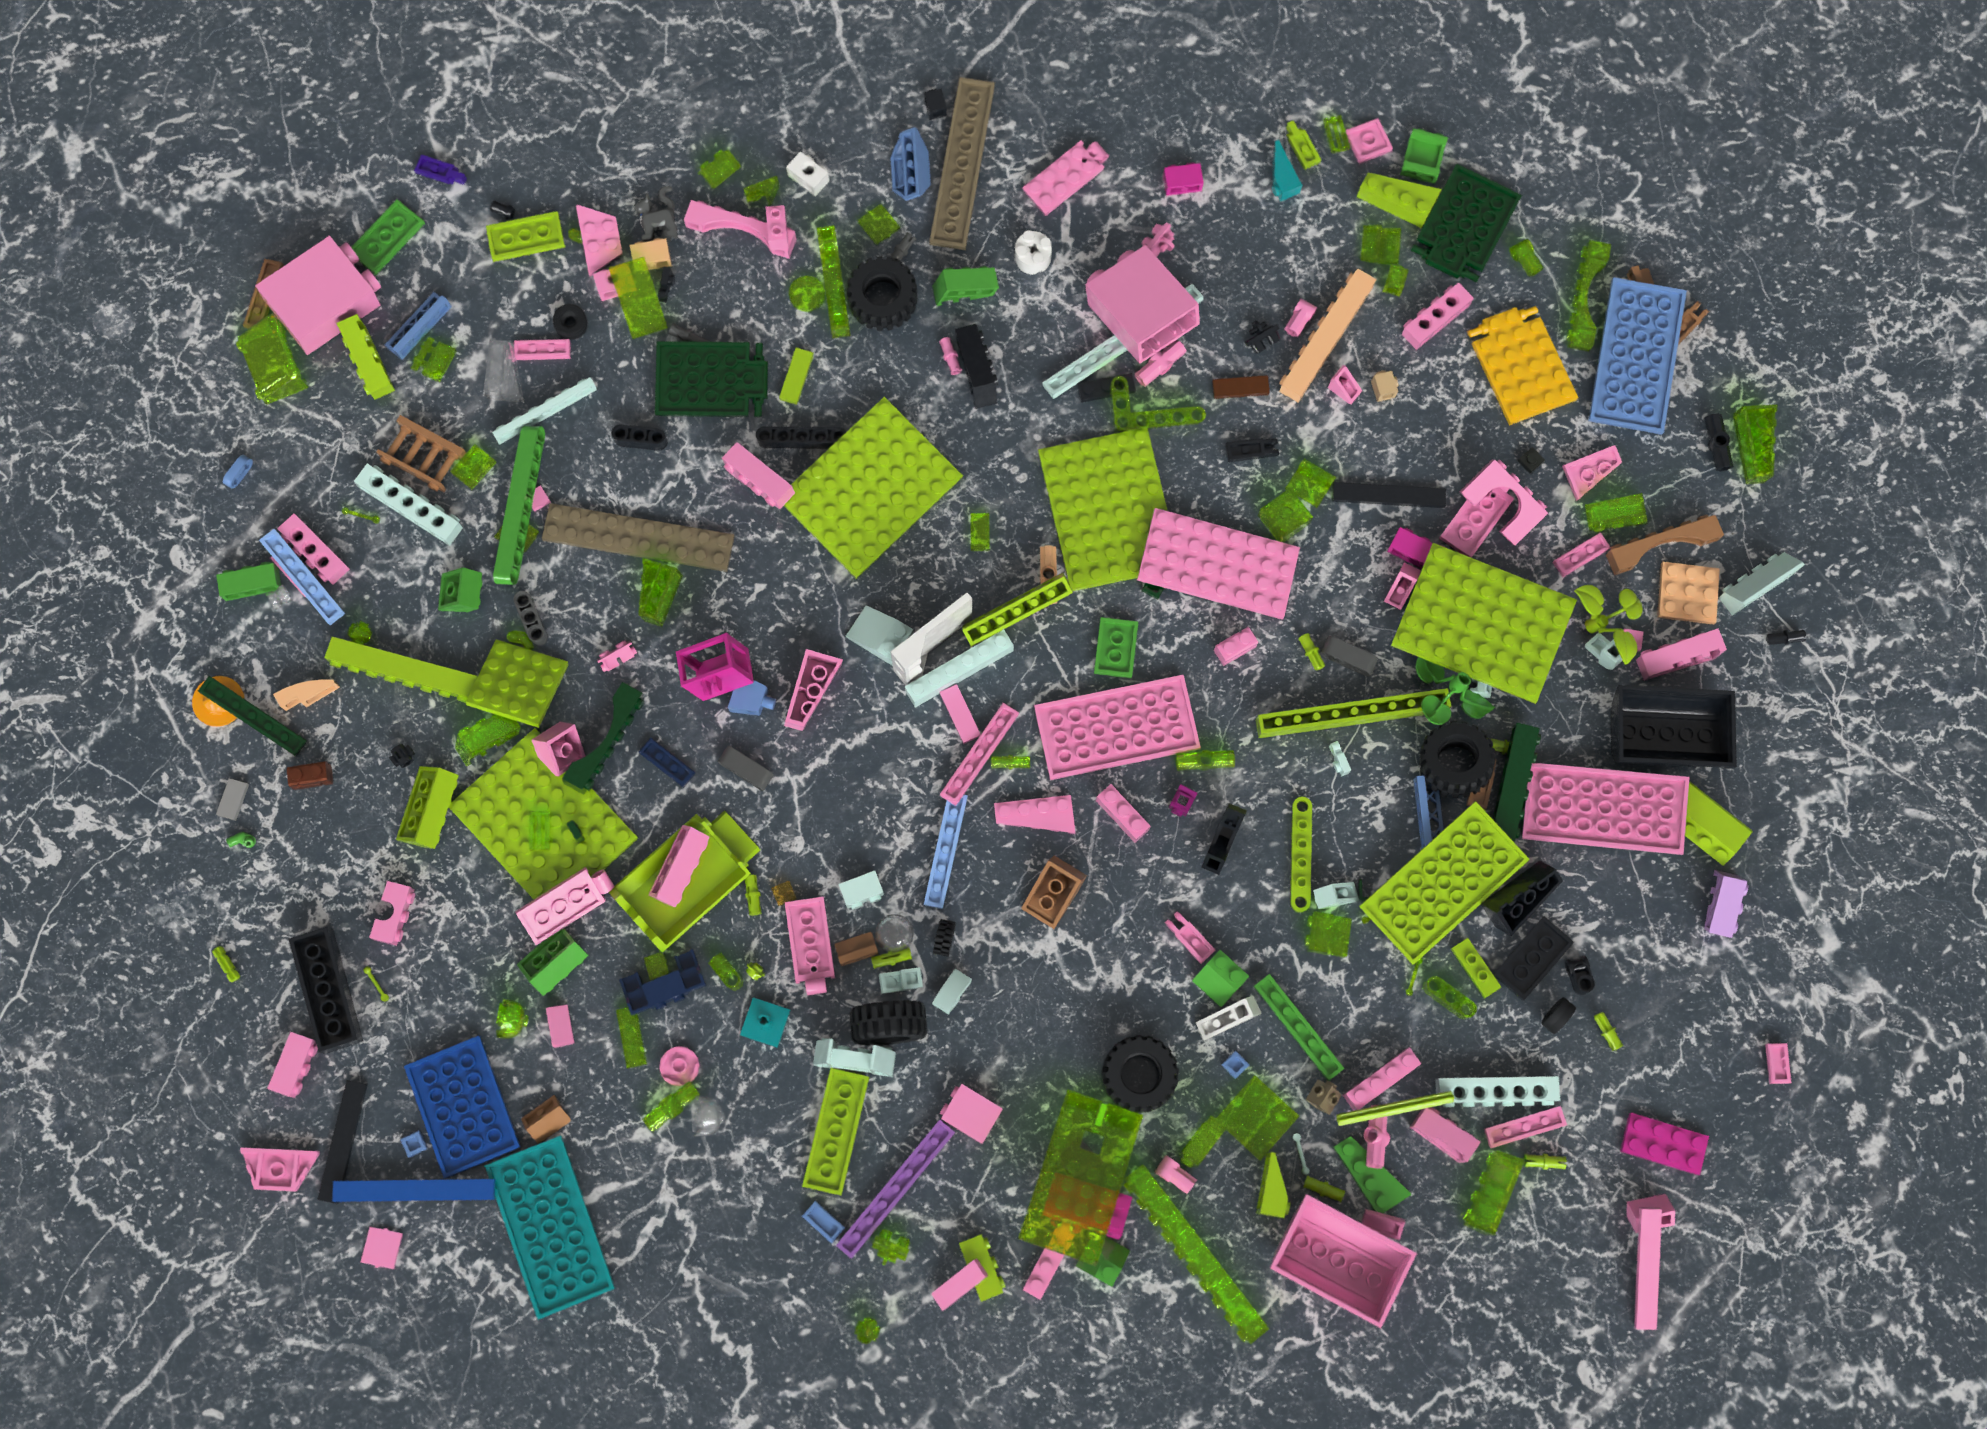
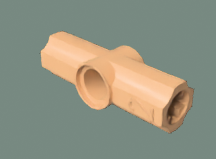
[1040,545,1057,604]

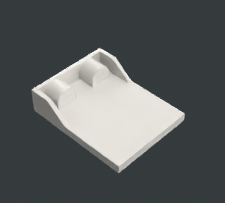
[891,593,972,685]

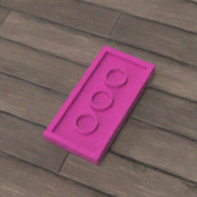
[1620,1113,1709,1175]

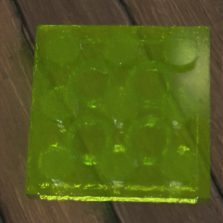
[1215,1075,1299,1161]

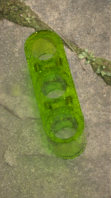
[1423,976,1477,1020]

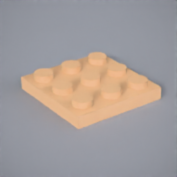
[1657,562,1720,625]

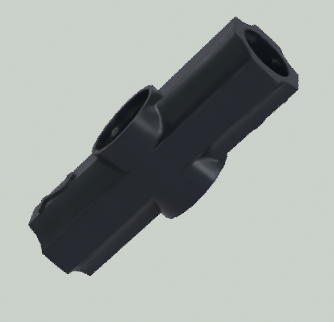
[1704,413,1734,472]

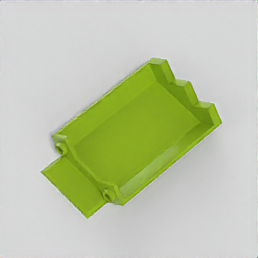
[608,811,760,953]

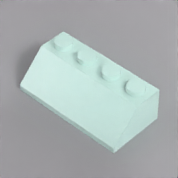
[1718,552,1805,616]

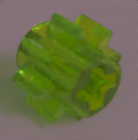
[347,621,372,645]
[854,1318,881,1344]

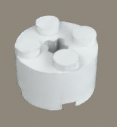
[1015,230,1052,274]

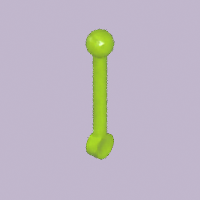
[363,966,389,1002]

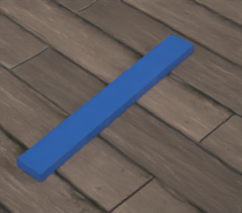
[332,1179,496,1202]

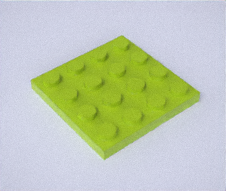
[466,639,568,728]

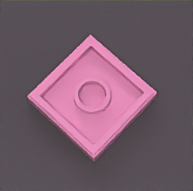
[1345,118,1393,164]

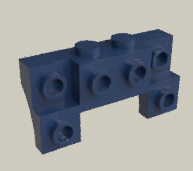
[619,949,706,1016]

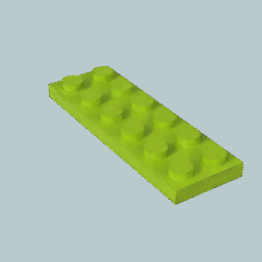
[802,1068,870,1196]

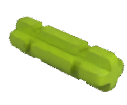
[212,946,240,982]

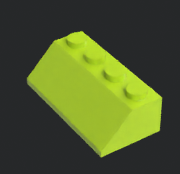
[396,766,459,849]
[1685,782,1753,866]

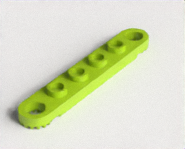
[1290,797,1312,913]

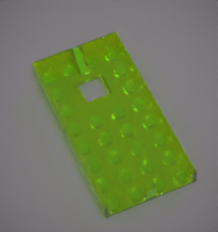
[1018,1089,1143,1266]

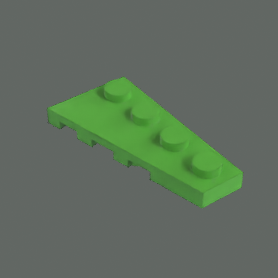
[1333,1136,1412,1213]

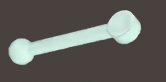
[1293,1133,1310,1175]

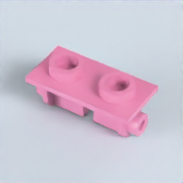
[597,640,637,672]

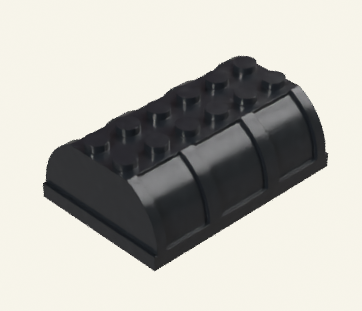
[1610,685,1737,769]

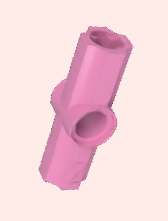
[1135,340,1186,387]
[1364,1105,1390,1169]

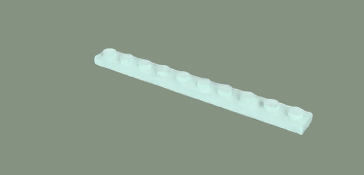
[1042,284,1203,399]

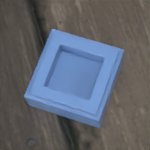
[1221,1051,1249,1079]
[400,1130,428,1158]

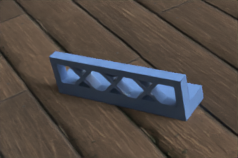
[385,292,451,360]
[1413,775,1444,849]

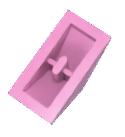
[1328,365,1362,404]

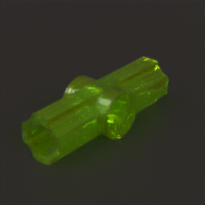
[1175,750,1235,771]
[642,1081,701,1133]

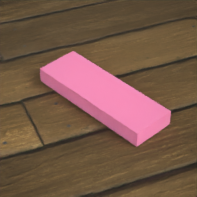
[514,339,571,360]
[1553,532,1611,577]
[940,684,981,744]
[931,1259,988,1311]

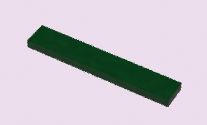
[198,676,307,756]

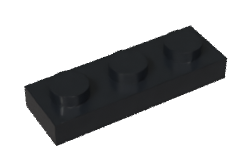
[1077,373,1136,403]

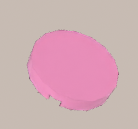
[659,1046,700,1086]

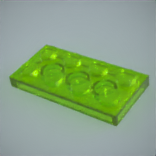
[609,257,668,339]

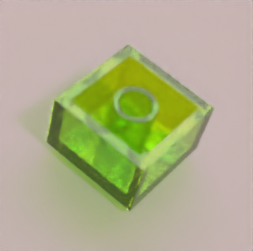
[1258,488,1313,543]

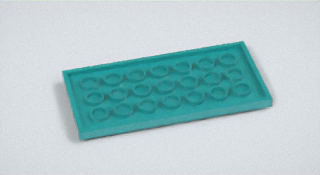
[485,1135,616,1320]

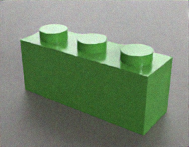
[216,562,282,601]

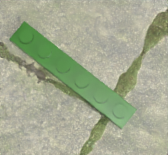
[1253,974,1344,1081]

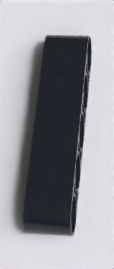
[756,426,846,449]

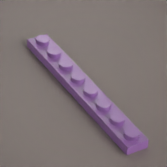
[836,1120,955,1259]

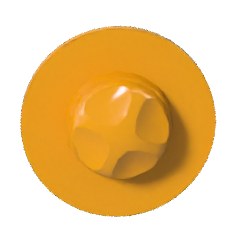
[192,676,245,727]

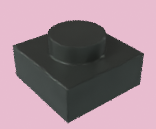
[1518,447,1545,474]

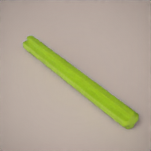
[1336,1091,1454,1126]

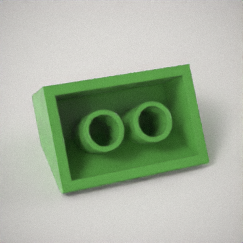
[517,928,588,996]

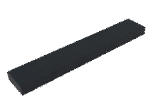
[1332,482,1446,508]
[317,1080,368,1204]

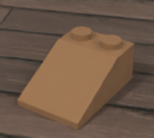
[1021,855,1087,929]

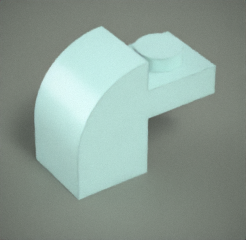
[1585,632,1623,670]

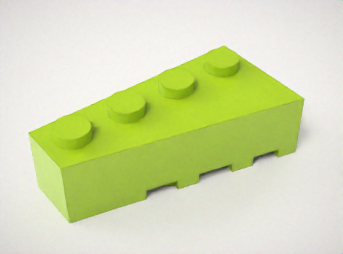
[337,314,395,400]

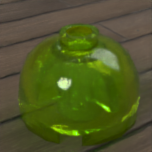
[496,998,529,1039]

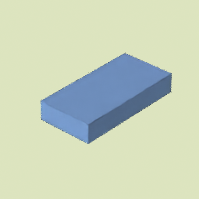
[802,1201,845,1243]

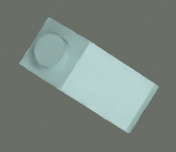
[1313,882,1359,909]

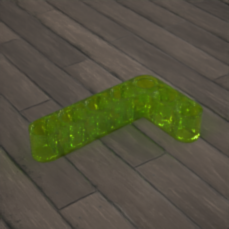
[1110,376,1206,432]

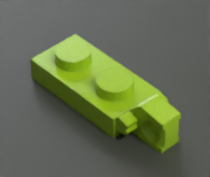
[1286,120,1321,170]

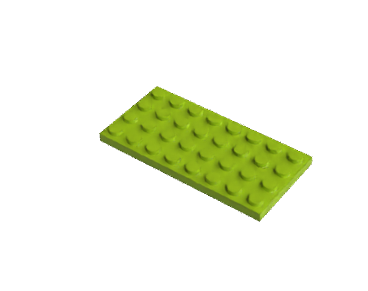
[1359,801,1530,965]

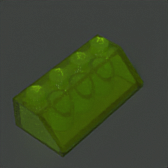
[1463,1151,1525,1236]

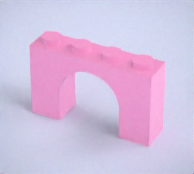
[1459,459,1548,545]

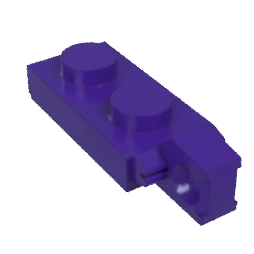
[414,155,467,185]

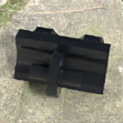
[1244,320,1281,354]

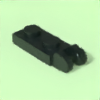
[1225,438,1280,462]

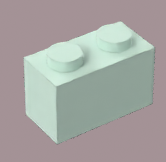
[838,871,884,910]

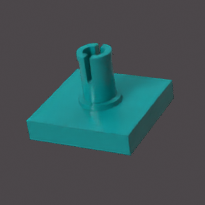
[740,998,791,1048]

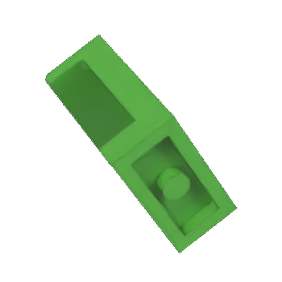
[1400,129,1448,184]

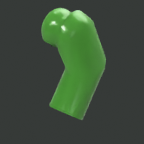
[226,832,256,848]

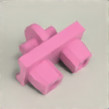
[1142,222,1174,257]

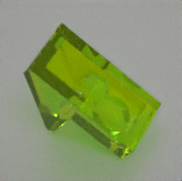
[743,175,780,206]

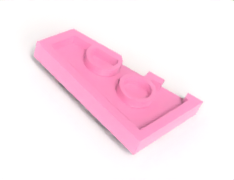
[1562,445,1622,501]

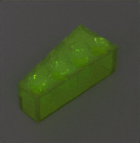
[1733,404,1778,484]

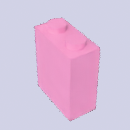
[940,1084,1003,1144]

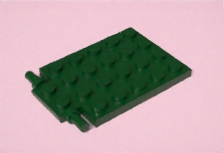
[1411,163,1522,283]
[655,341,768,417]

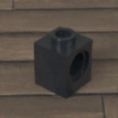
[924,88,947,120]

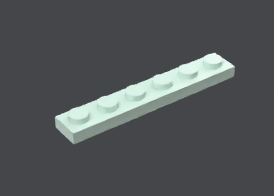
[492,377,597,445]

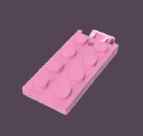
[1022,141,1109,216]
[1439,486,1514,558]
[515,867,614,945]
[785,897,835,996]

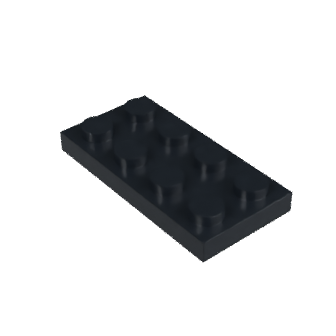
[1493,916,1574,1001]

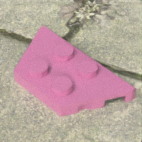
[576,205,622,276]
[240,1148,320,1191]

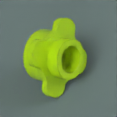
[745,962,765,980]

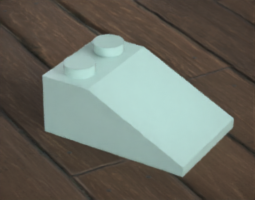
[846,605,914,666]

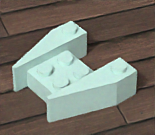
[813,1038,896,1077]

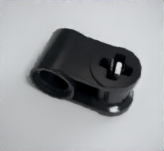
[1565,955,1595,995]

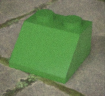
[438,567,482,612]
[1192,950,1249,1007]

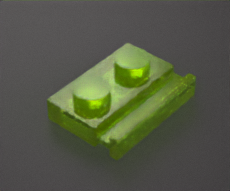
[450,444,497,490]

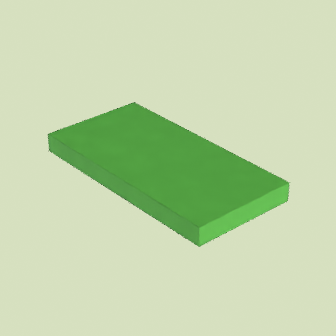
[351,199,425,275]

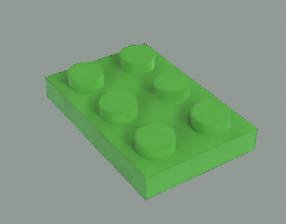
[1094,617,1138,678]

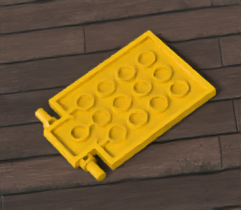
[1467,306,1578,425]

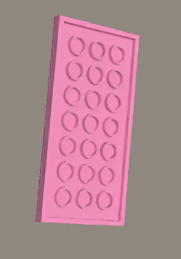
[1137,508,1300,619]
[1034,675,1201,780]
[1522,763,1689,855]

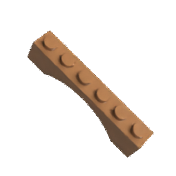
[1606,515,1724,576]

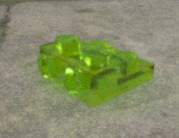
[1305,911,1352,958]

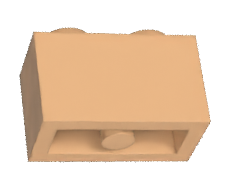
[630,238,672,273]

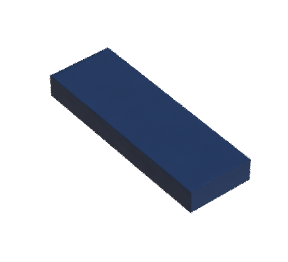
[638,737,696,788]

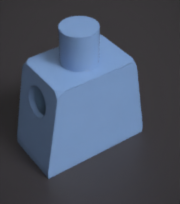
[728,680,776,716]

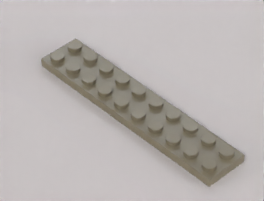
[930,77,995,250]
[542,503,735,572]

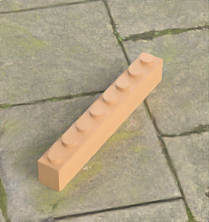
[1279,268,1376,403]

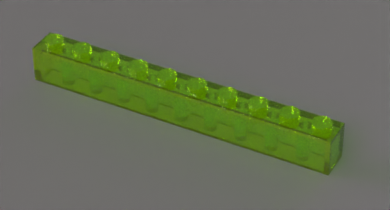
[1123,1164,1269,1344]

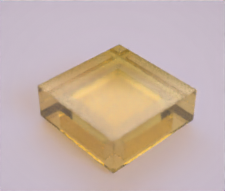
[771,881,797,906]

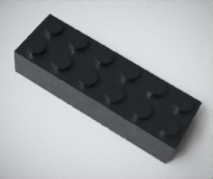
[289,926,364,1054]

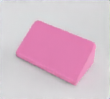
[546,1005,575,1048]

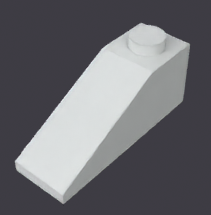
[1196,996,1262,1040]

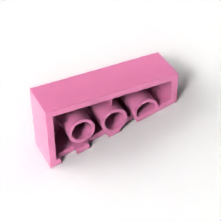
[1636,628,1727,681]

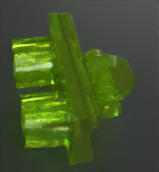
[872,1229,910,1266]

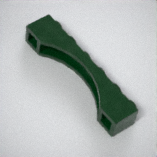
[562,682,644,795]

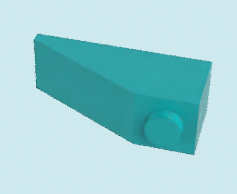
[1272,140,1302,202]

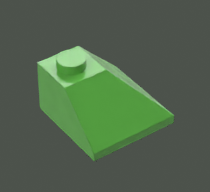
[1076,1232,1130,1287]

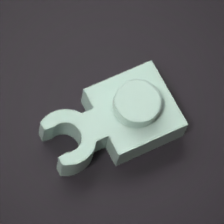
[1329,741,1351,777]

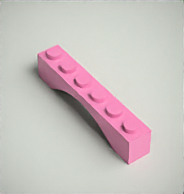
[684,200,796,258]

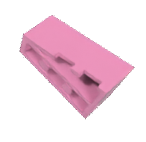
[1410,1107,1481,1163]

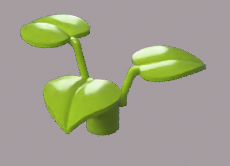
[1574,585,1643,665]

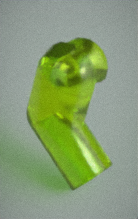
[568,228,583,244]
[507,630,534,650]

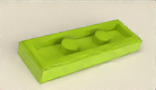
[779,348,814,405]

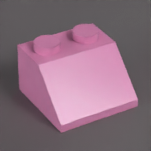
[532,722,586,776]

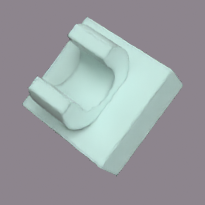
[1470,679,1492,698]

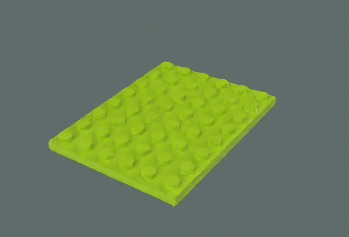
[784,397,963,579]
[1038,427,1168,591]
[1391,543,1577,704]
[449,728,638,899]

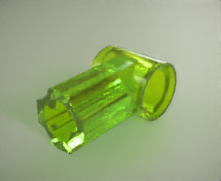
[1509,239,1544,277]
[708,953,744,991]

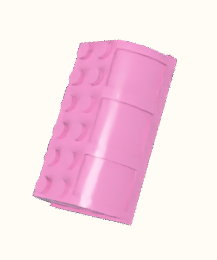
[1270,1194,1417,1328]

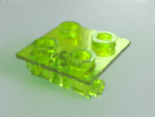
[1285,458,1336,508]

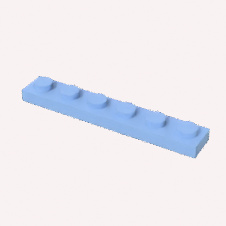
[259,529,345,625]
[924,795,968,909]

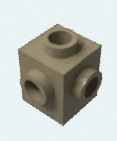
[1306,1080,1342,1115]

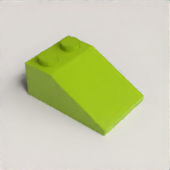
[1256,1152,1290,1218]

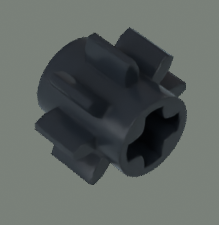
[389,744,415,768]

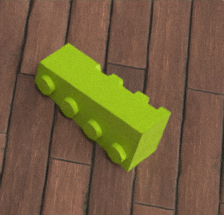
[1357,172,1442,228]

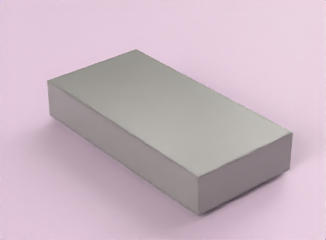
[216,778,249,821]

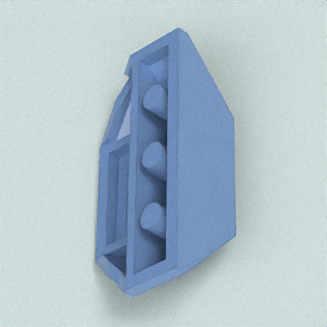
[891,127,931,201]

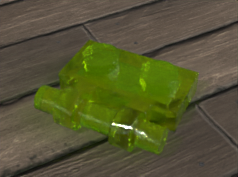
[410,336,457,383]

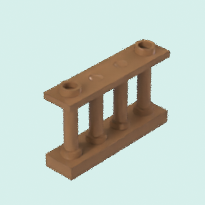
[376,415,468,492]

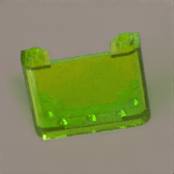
[235,313,308,405]

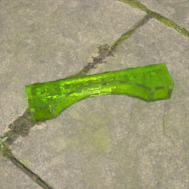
[817,225,851,338]
[1566,240,1611,352]

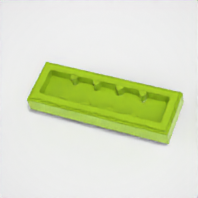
[1451,938,1501,998]

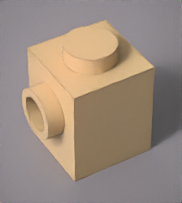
[1371,370,1398,402]

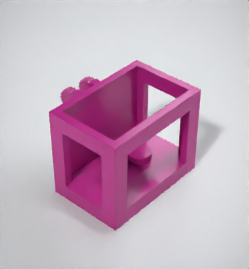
[676,633,754,701]

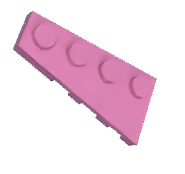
[994,795,1075,834]

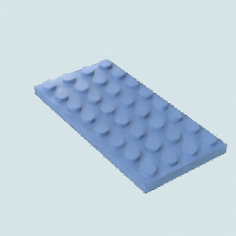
[1588,277,1687,435]

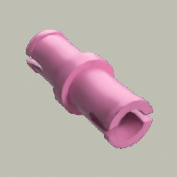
[939,337,962,375]

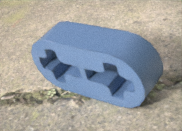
[223,454,253,489]

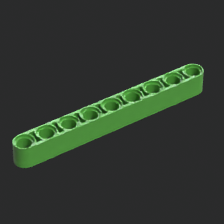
[493,426,545,585]

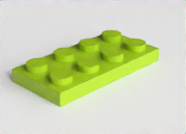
[486,211,565,262]

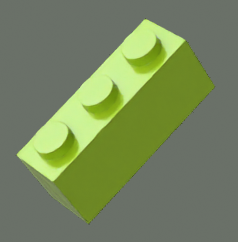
[959,1235,1006,1302]

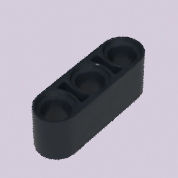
[611,425,668,450]

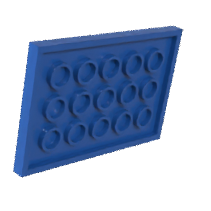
[404,1035,521,1179]

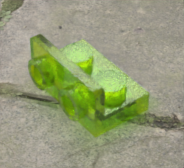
[697,149,742,189]

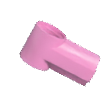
[1285,298,1317,337]
[1154,1155,1197,1194]

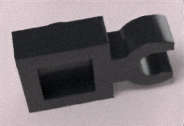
[658,267,675,302]

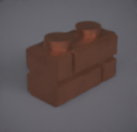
[287,761,333,790]

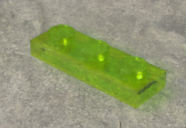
[616,1007,647,1069]

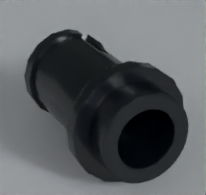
[490,200,515,219]

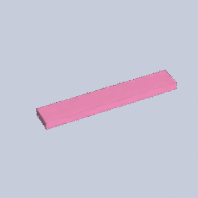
[940,703,1019,806]
[1634,1207,1662,1330]

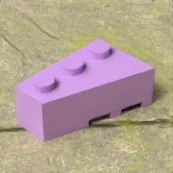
[1704,870,1748,938]

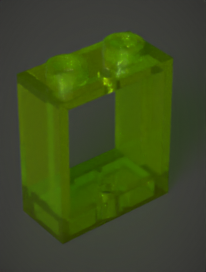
[1179,1115,1227,1168]

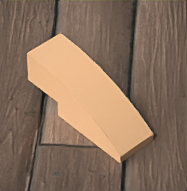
[273,679,340,711]

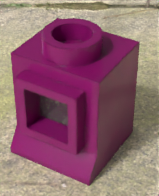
[1169,784,1198,817]

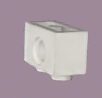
[786,151,829,196]

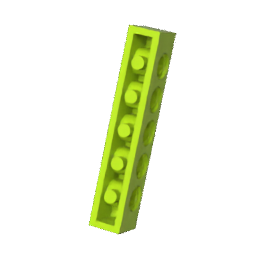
[962,572,1073,646]

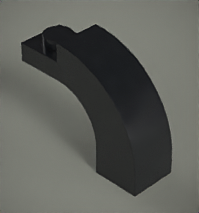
[1201,803,1247,875]

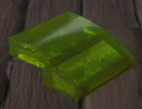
[1361,225,1402,265]

